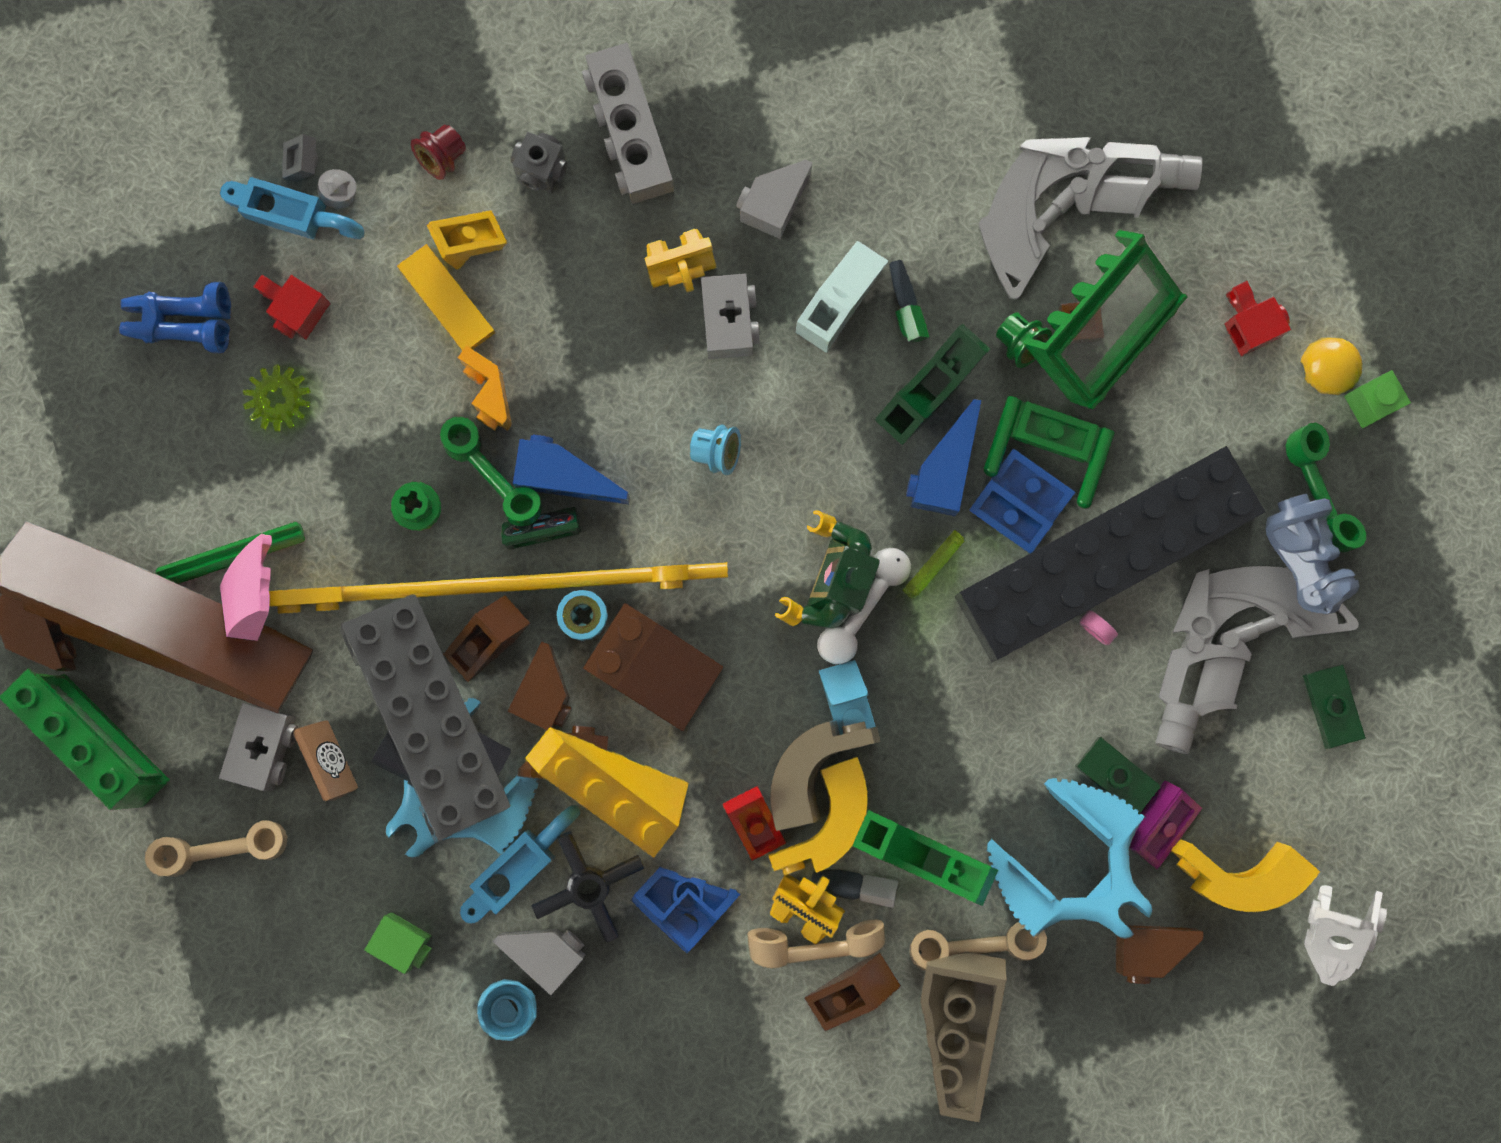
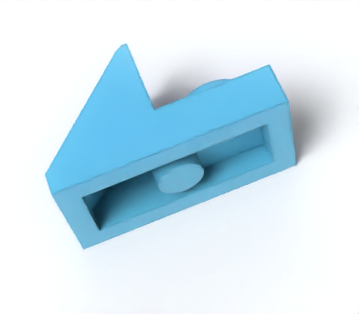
[819,660,876,735]

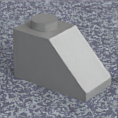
[737,160,812,239]
[493,929,586,995]

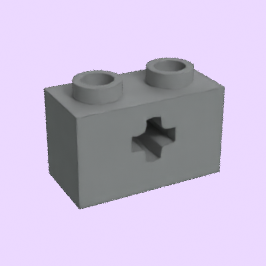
[701,273,760,359]
[219,703,298,791]

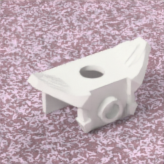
[1304,886,1387,986]

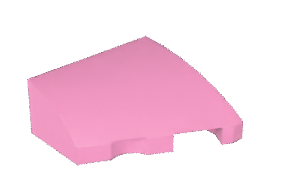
[220,534,272,641]

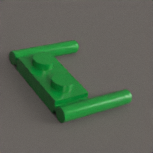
[983,396,1115,509]

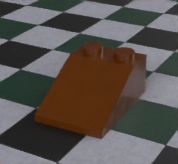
[583,603,723,731]

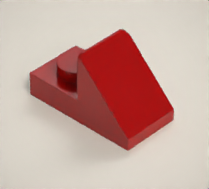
[723,786,786,861]

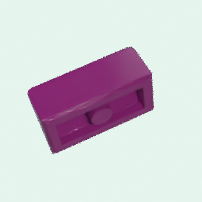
[1129,780,1202,870]

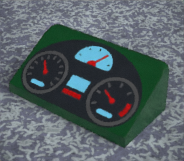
[501,507,581,550]

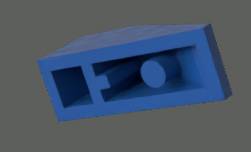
[906,399,981,516]
[513,435,630,505]

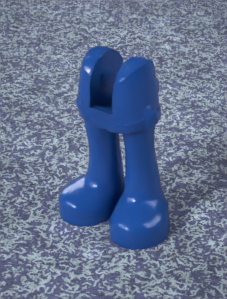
[119,282,231,353]

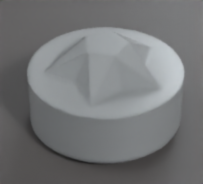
[317,169,356,209]

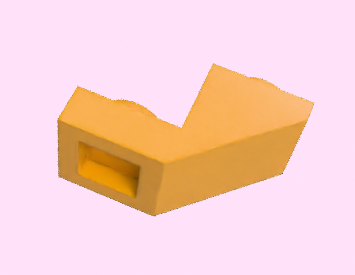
[458,345,512,431]

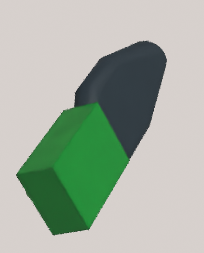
[889,260,930,342]

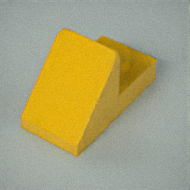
[427,210,507,270]

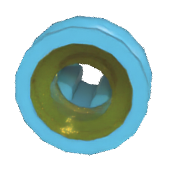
[690,424,741,476]
[557,590,608,641]

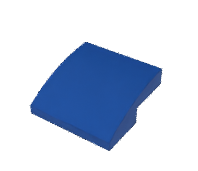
[969,448,1075,553]

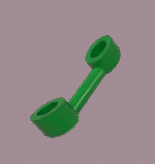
[440,416,542,527]
[1285,423,1366,553]

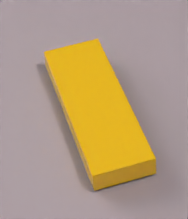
[397,244,495,351]

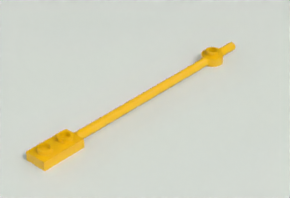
[269,562,728,614]

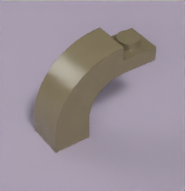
[771,720,881,831]

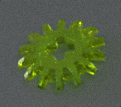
[243,364,311,432]

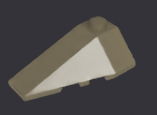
[920,952,1006,1122]

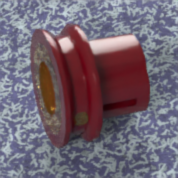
[410,124,466,180]

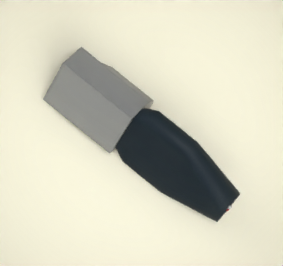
[811,869,899,908]

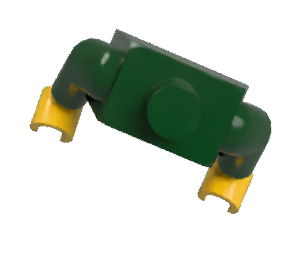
[775,510,880,629]

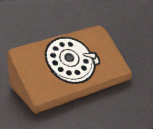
[293,721,358,801]

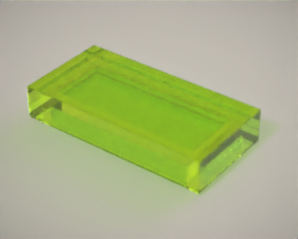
[902,530,965,599]

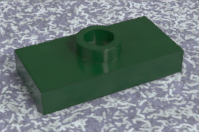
[1303,665,1366,749]
[1075,737,1161,814]

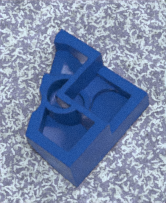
[631,867,740,954]

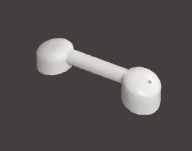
[817,548,911,664]

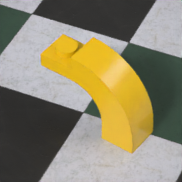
[768,757,868,875]
[1171,839,1320,912]

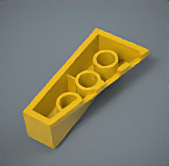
[525,727,689,858]

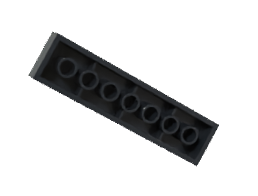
[954,446,1265,663]

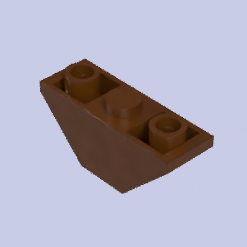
[0,594,77,672]

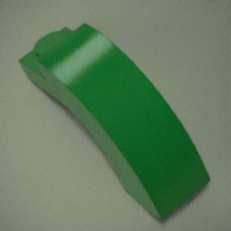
[852,810,999,906]

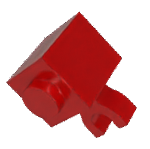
[253,275,331,340]
[1224,281,1292,357]

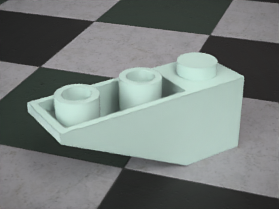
[796,241,888,353]

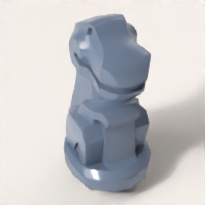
[1265,494,1360,614]

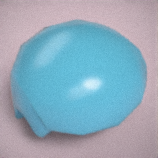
[477,979,537,1041]

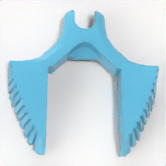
[386,698,539,858]
[987,778,1152,938]

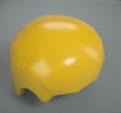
[1301,337,1362,395]

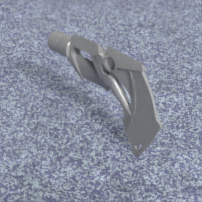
[979,137,1202,300]
[1155,566,1359,754]

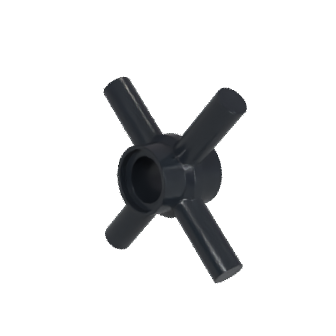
[531,831,645,942]

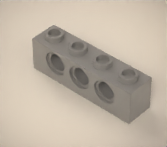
[582,42,674,204]

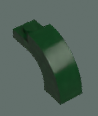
[875,323,990,445]

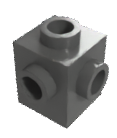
[511,132,568,193]

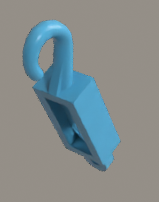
[220,177,365,240]
[460,805,581,924]

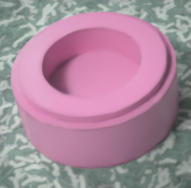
[1080,610,1118,645]

